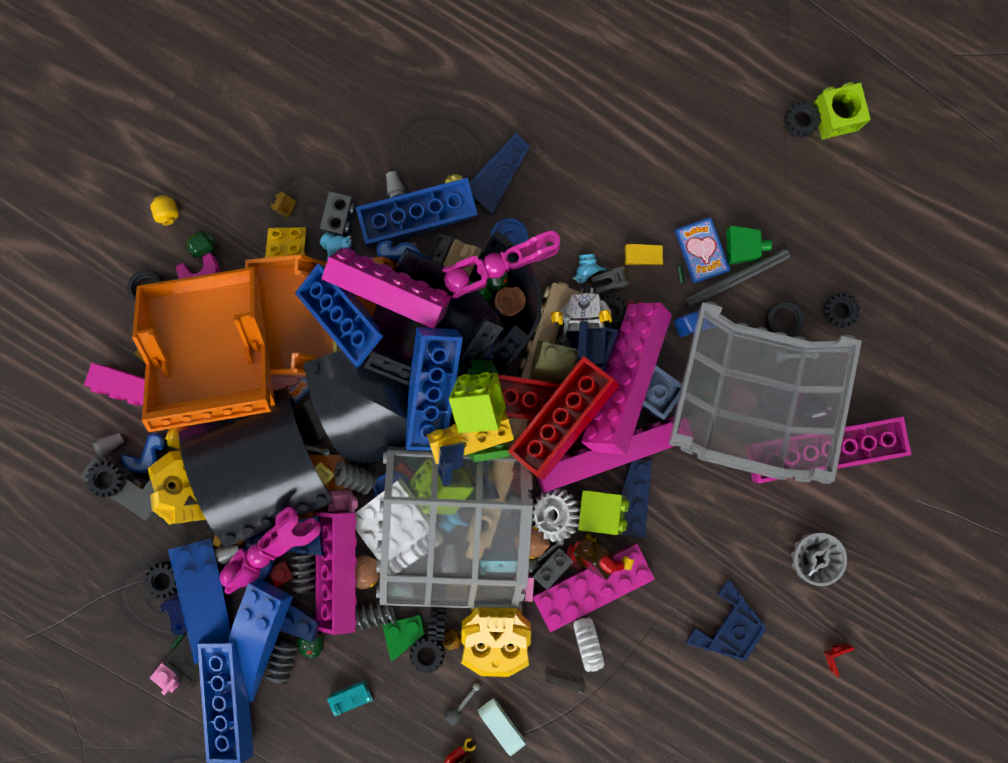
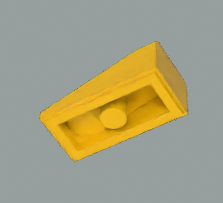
[624,244,663,265]

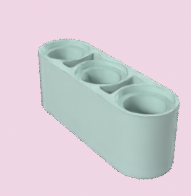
[478,698,527,756]

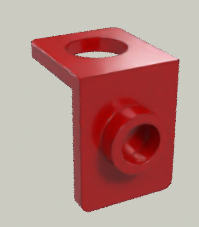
[824,643,855,677]

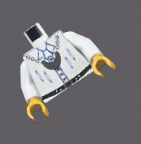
[551,286,612,331]

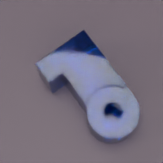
[160,597,187,636]

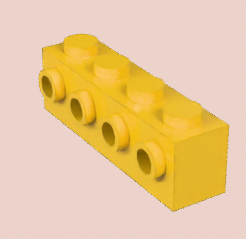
[427,412,514,464]

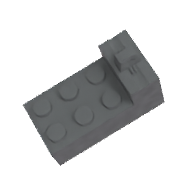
[80,455,175,521]

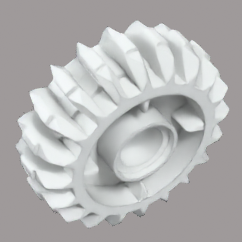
[532,488,581,541]
[573,617,604,672]

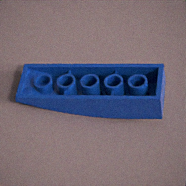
[356,178,478,248]
[295,263,383,367]
[406,327,463,451]
[168,539,231,664]
[228,579,293,702]
[197,643,254,763]

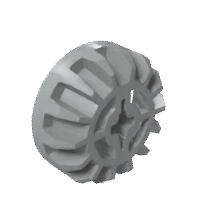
[791,532,847,586]

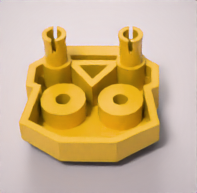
[147,451,206,524]
[461,607,531,677]

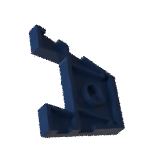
[685,580,766,661]

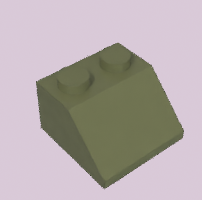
[529,340,578,384]

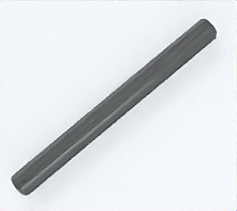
[686,249,790,307]

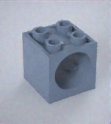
[642,365,682,420]

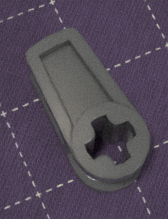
[590,266,630,294]

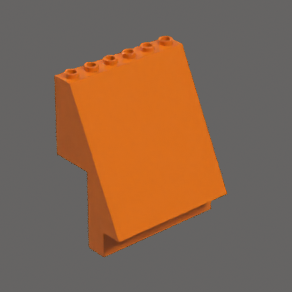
[245,255,394,377]
[132,267,275,432]

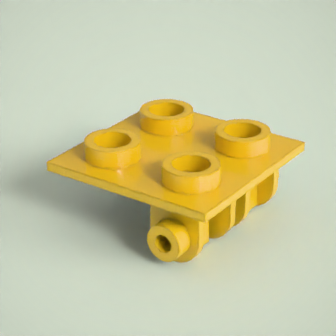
[265,227,306,258]

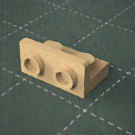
[443,239,482,276]

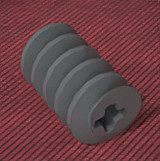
[334,460,378,495]
[291,553,316,594]
[355,601,396,630]
[265,639,298,684]

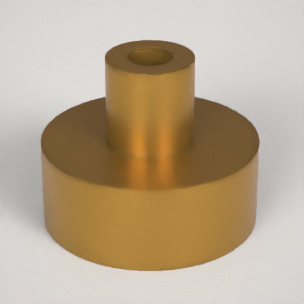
[441,629,461,650]

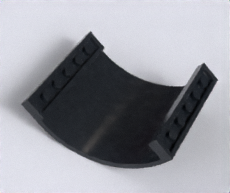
[179,387,334,548]

